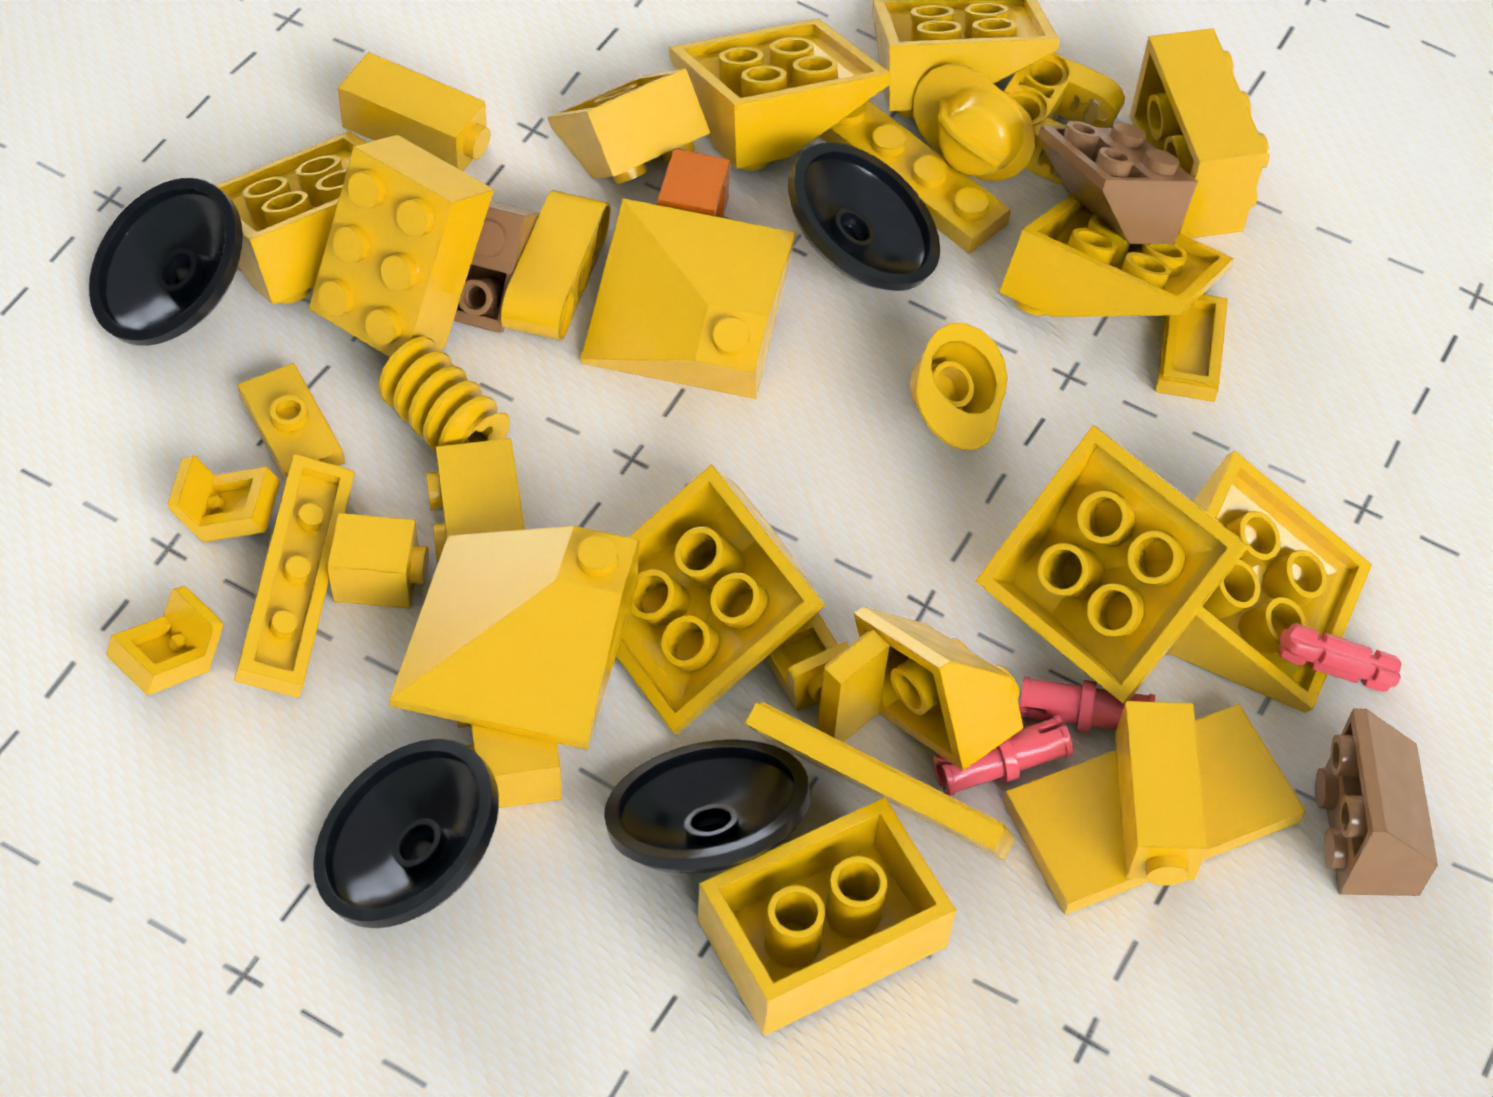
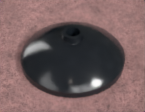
[788,143,940,291]
[89,178,243,346]
[313,739,499,928]
[604,739,811,874]

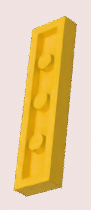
[819,100,1011,253]
[234,454,355,698]

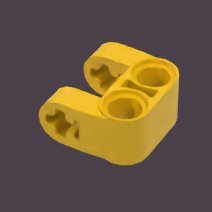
[1004,52,1125,185]

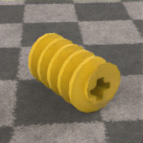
[379,336,510,452]

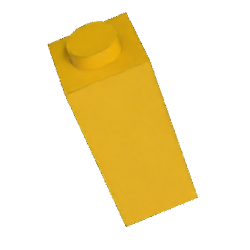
[337,52,490,171]
[1115,701,1208,886]

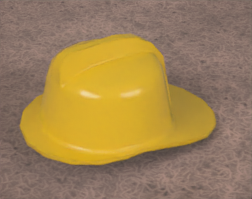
[913,64,1036,181]
[909,323,1008,450]

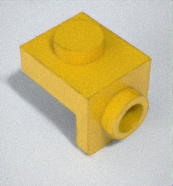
[168,456,280,543]
[106,585,223,696]
[765,612,849,711]

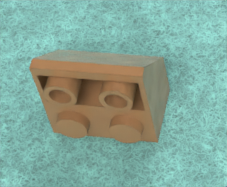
[1038,121,1198,244]
[453,201,539,333]
[1315,708,1438,896]

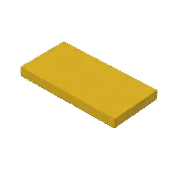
[745,701,1015,861]
[1003,703,1306,915]

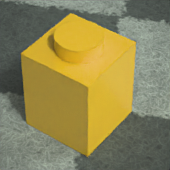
[327,513,429,609]

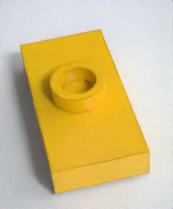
[237,363,345,481]

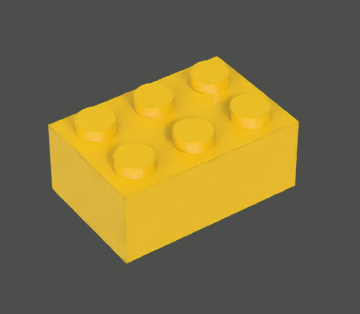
[1130,28,1270,238]
[308,135,494,357]
[697,797,956,1036]

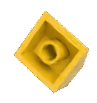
[547,68,711,184]
[853,607,1024,771]

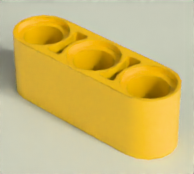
[501,190,611,341]

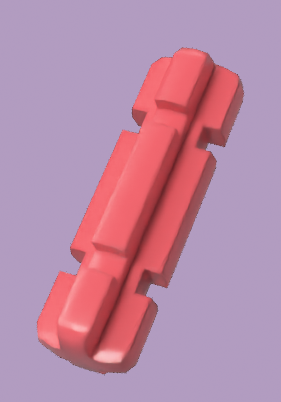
[1278,623,1402,692]

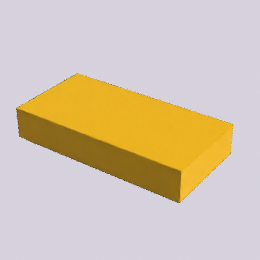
[1155,294,1228,402]
[817,630,890,742]

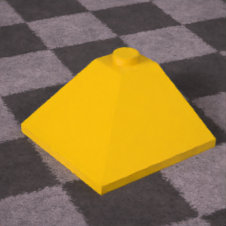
[873,0,1059,117]
[669,18,891,170]
[215,131,368,304]
[999,194,1234,317]
[580,198,796,399]
[975,425,1249,704]
[1167,451,1372,713]
[616,464,826,734]
[389,526,639,750]

